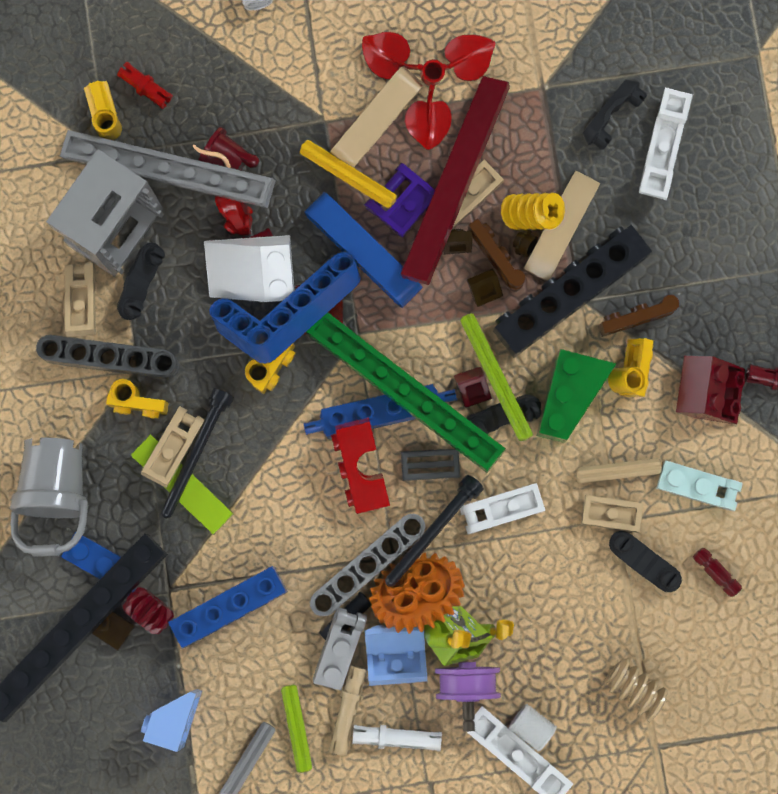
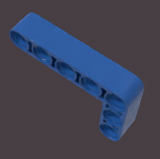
[209,252,361,364]

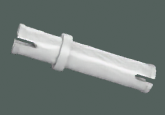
[352,725,442,751]

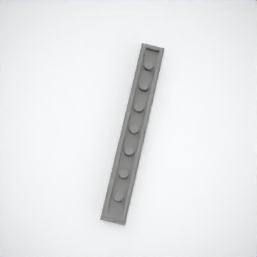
[60,130,276,208]

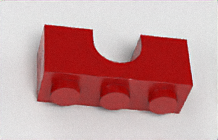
[331,417,390,514]

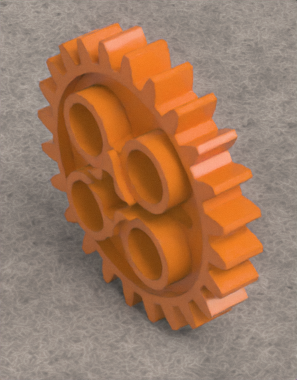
[369,552,465,634]

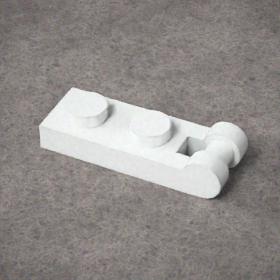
[460,483,545,535]

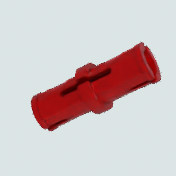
[117,62,173,109]

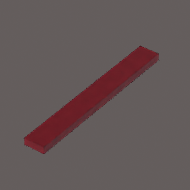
[401,76,510,285]

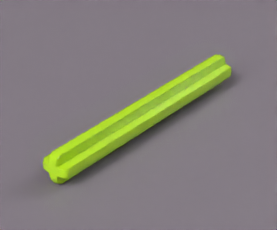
[460,313,533,441]

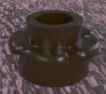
[513,229,538,257]

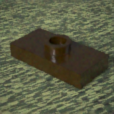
[92,611,135,651]

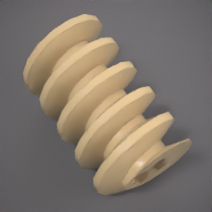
[602,659,668,723]

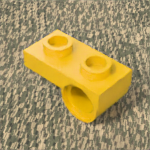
[608,338,654,398]
[245,343,296,394]
[106,379,169,419]

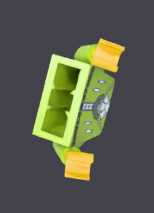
[424,606,514,666]

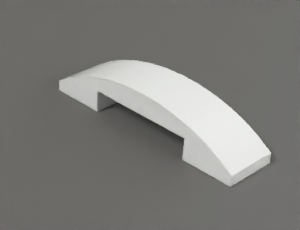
[639,87,693,200]
[467,706,573,794]

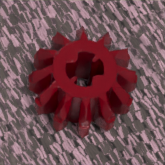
[122,587,174,634]

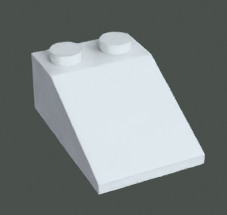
[204,235,295,302]

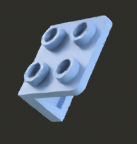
[364,625,428,686]

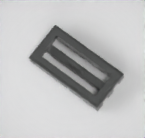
[401,449,460,481]

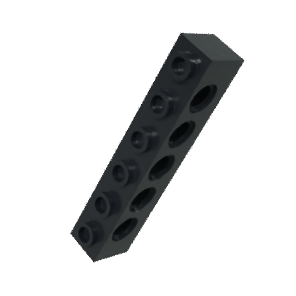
[493,224,652,358]

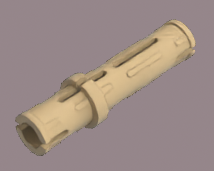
[329,665,368,756]

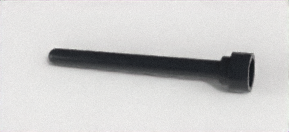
[161,388,234,519]
[385,475,484,587]

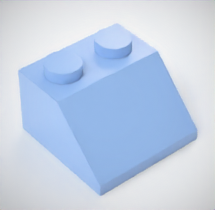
[141,689,202,752]

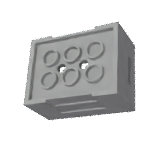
[46,149,164,277]

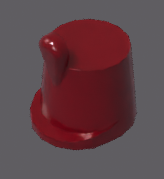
[198,126,259,171]

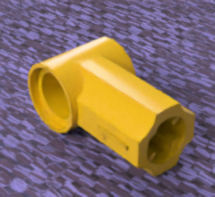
[84,81,122,140]

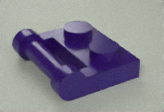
[364,163,435,238]

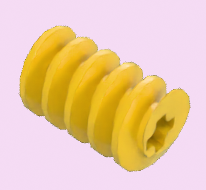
[501,193,565,230]

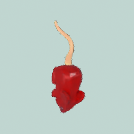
[193,145,253,236]

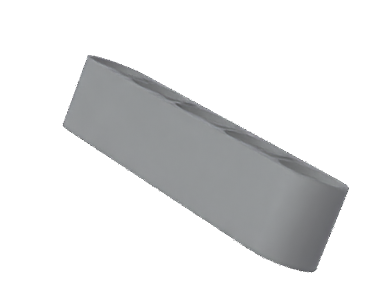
[310,514,425,616]

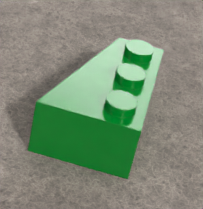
[536,349,617,443]

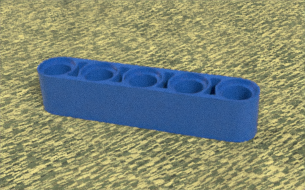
[304,192,423,308]

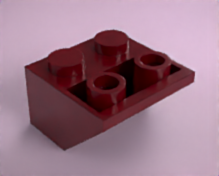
[676,356,745,425]

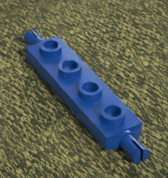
[304,384,457,439]

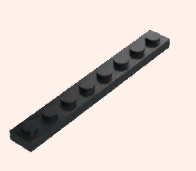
[0,533,168,722]

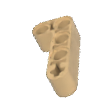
[330,66,425,168]

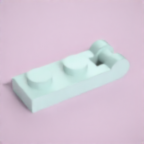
[656,460,743,511]

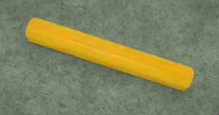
[300,140,397,209]

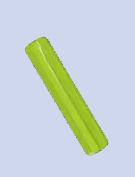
[281,685,312,773]

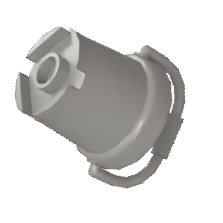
[10,437,88,557]

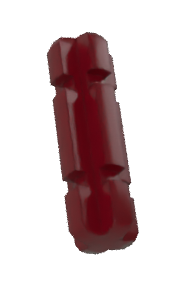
[693,548,742,597]

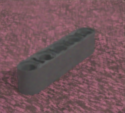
[36,335,179,379]

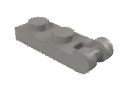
[313,607,367,690]

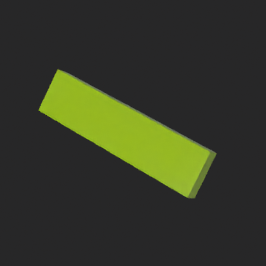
[131,434,234,535]

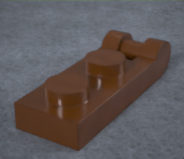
[467,218,525,291]
[598,295,679,337]

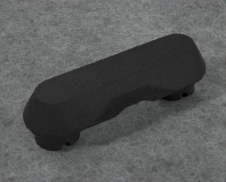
[583,79,647,150]
[117,242,165,320]
[466,394,542,434]
[609,531,682,592]

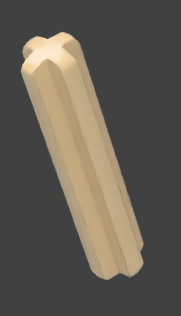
[576,458,662,483]

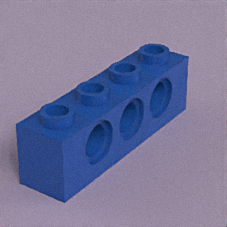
[168,566,288,648]

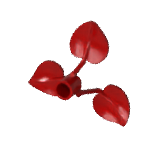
[362,32,496,150]

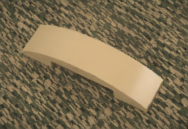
[523,170,600,282]

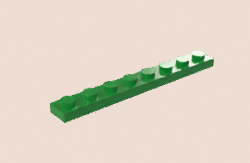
[306,312,506,473]

